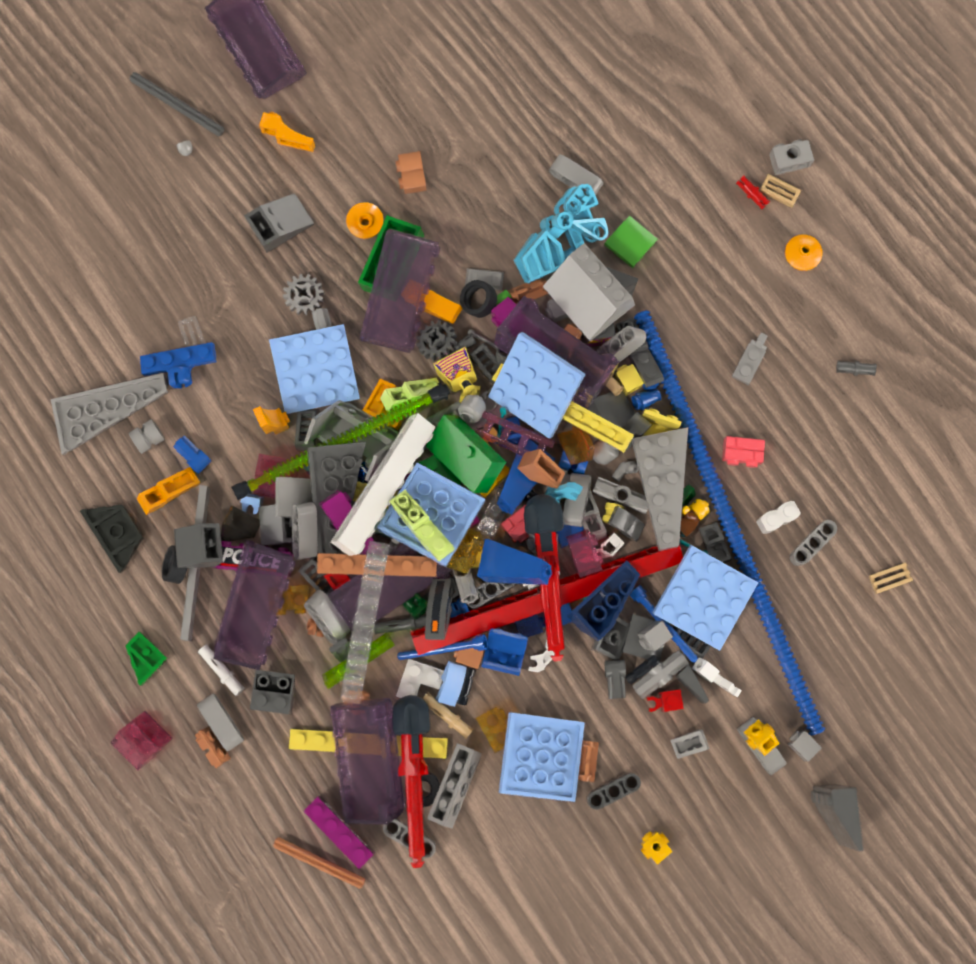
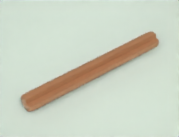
[273,837,365,889]

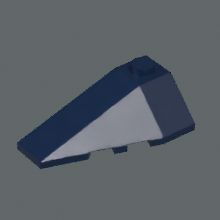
[567,561,640,641]

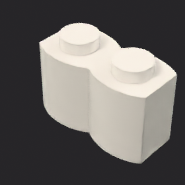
[756,501,801,534]

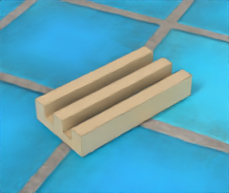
[759,174,801,208]
[869,563,913,594]

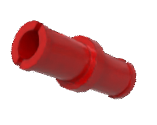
[736,175,770,210]

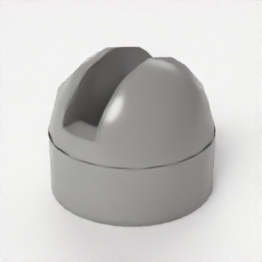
[176,141,192,156]

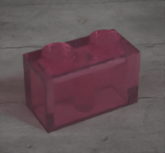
[566,529,603,577]

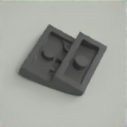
[622,614,664,661]

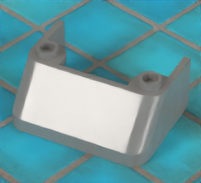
[304,400,399,481]

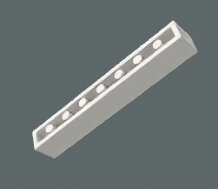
[331,413,436,556]

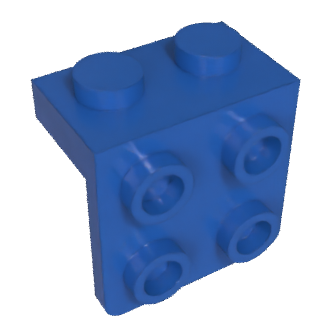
[481,629,528,676]

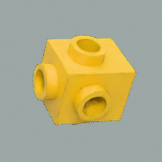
[744,719,779,756]
[640,831,673,865]

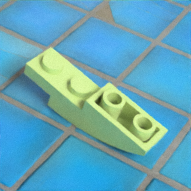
[389,490,455,561]

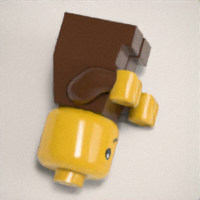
[680,499,710,537]

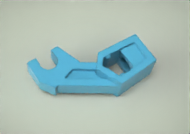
[544,482,583,503]

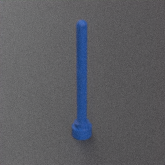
[630,586,698,662]
[397,634,488,660]

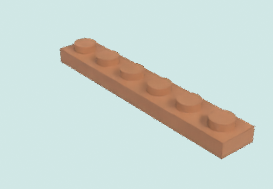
[317,553,437,577]

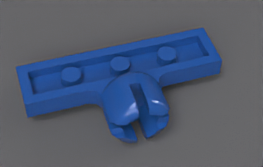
[140,342,217,388]

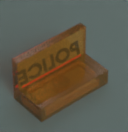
[557,425,595,465]

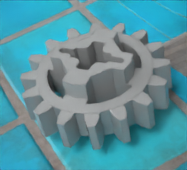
[283,274,324,316]

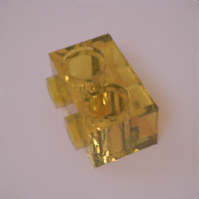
[447,529,484,574]
[269,585,310,615]
[476,707,507,753]

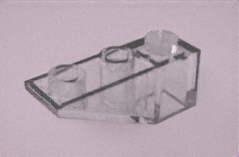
[472,486,506,546]

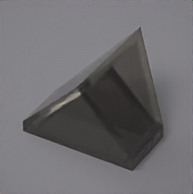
[220,505,260,542]

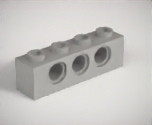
[427,743,482,829]

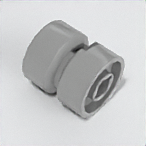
[128,419,165,454]

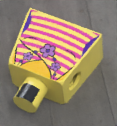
[433,347,477,393]

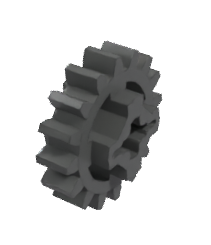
[416,320,457,361]

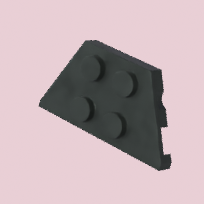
[80,505,144,573]

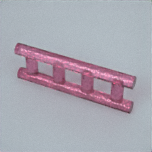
[475,411,555,456]

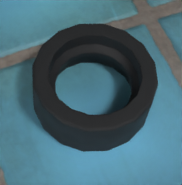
[460,280,497,318]
[162,545,187,584]

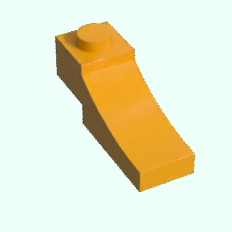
[259,112,315,152]
[401,279,462,324]
[253,406,290,435]
[137,467,200,515]

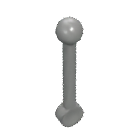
[468,329,499,351]

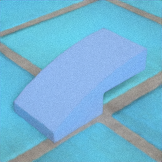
[435,661,467,707]

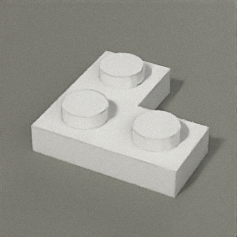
[396,659,444,698]

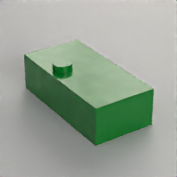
[358,215,424,302]
[425,415,507,493]

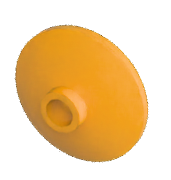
[346,202,384,239]
[785,234,822,271]

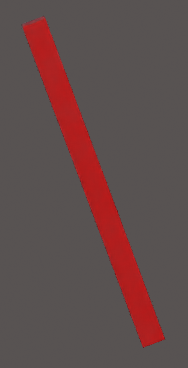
[410,544,683,656]

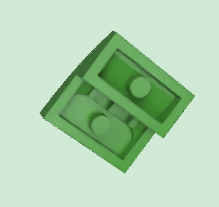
[604,216,658,268]

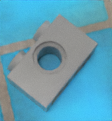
[769,139,814,175]

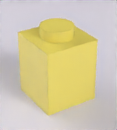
[615,364,644,396]

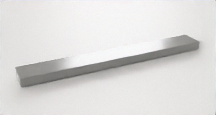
[180,485,210,642]

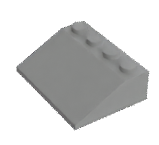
[543,243,635,341]

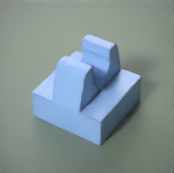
[240,494,264,514]

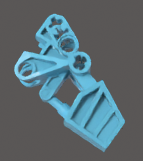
[513,184,609,284]

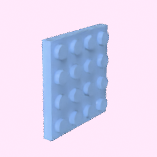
[269,324,360,414]
[488,332,585,439]
[377,463,485,567]
[652,545,758,650]
[499,712,585,802]

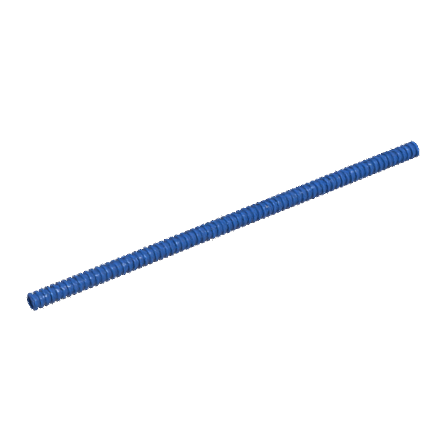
[634,310,825,736]

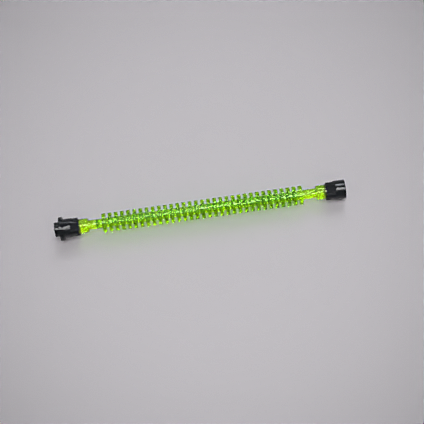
[231,382,450,500]

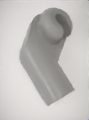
[612,461,639,482]

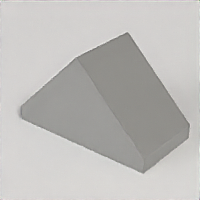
[670,729,710,759]

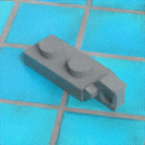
[732,333,768,385]

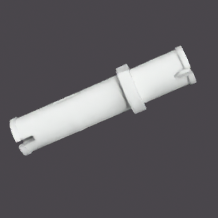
[198,644,245,696]

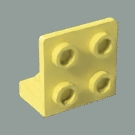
[641,408,681,437]

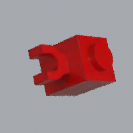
[646,689,684,712]

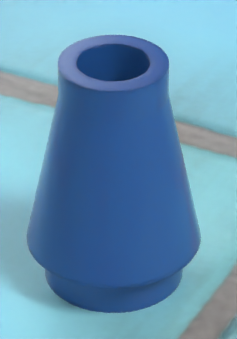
[632,390,661,411]

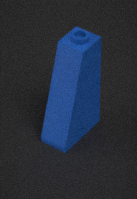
[496,436,555,515]
[477,539,552,585]

